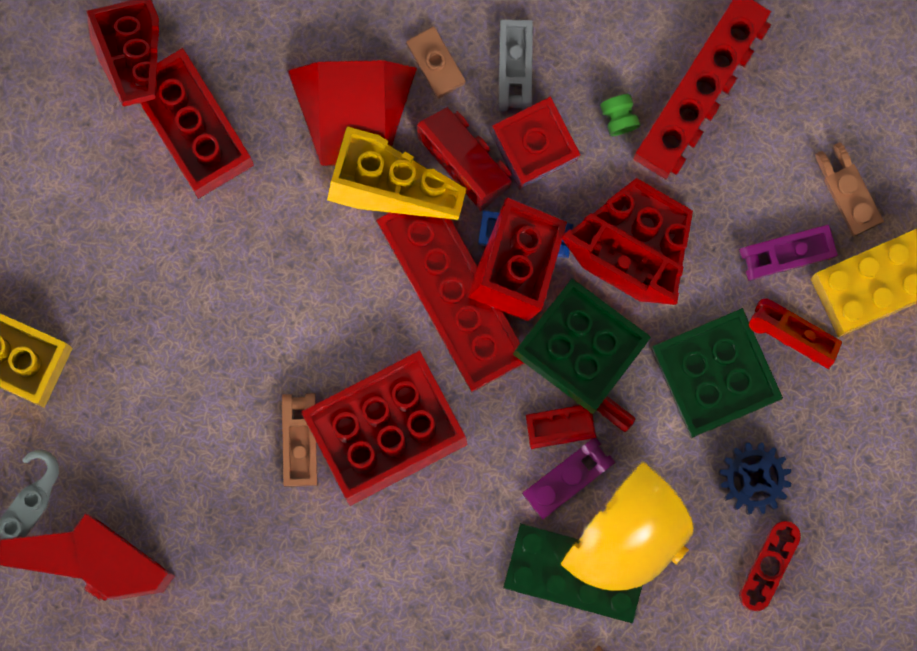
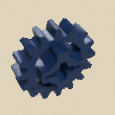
[718,442,792,515]

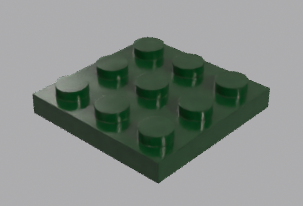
[513,278,651,414]
[651,308,783,439]

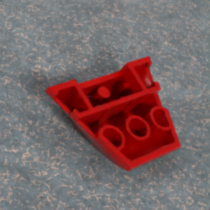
[287,60,417,166]
[561,178,693,305]

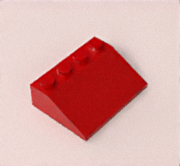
[301,350,468,506]

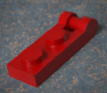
[749,298,843,369]

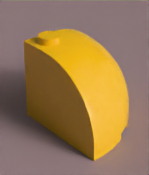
[561,461,694,590]

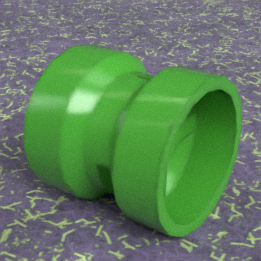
[600,94,641,136]

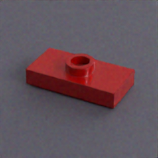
[526,405,597,449]

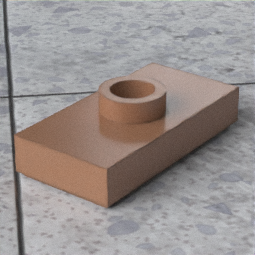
[406,26,466,99]

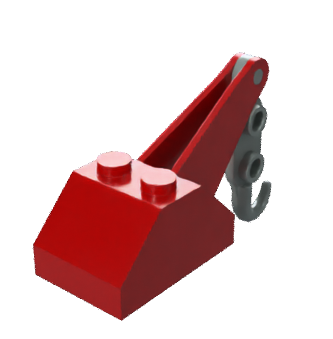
[0,450,175,601]

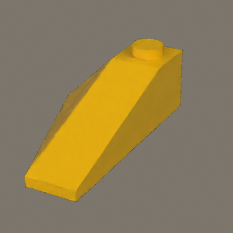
[327,127,466,220]

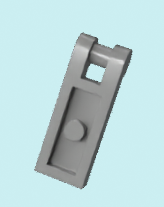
[499,20,533,111]

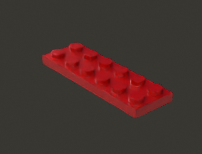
[376,213,525,393]

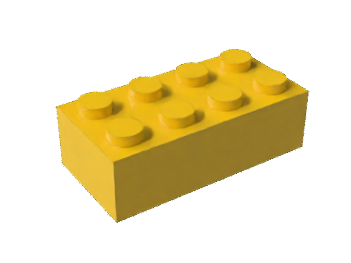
[811,229,917,338]
[0,313,73,408]

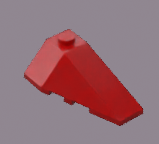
[87,0,159,107]

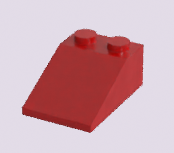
[468,197,567,321]

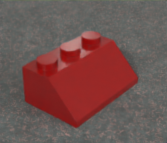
[417,107,512,211]

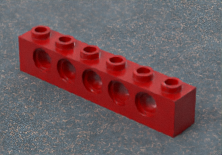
[633,0,772,180]

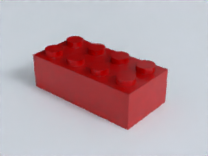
[139,48,254,199]

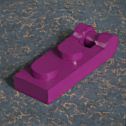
[739,225,838,281]
[522,438,616,520]

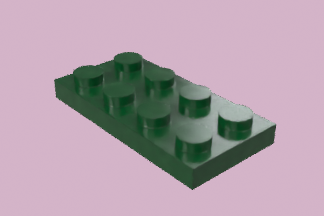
[503,523,643,624]

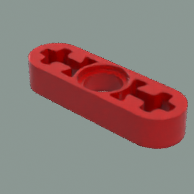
[739,521,801,611]

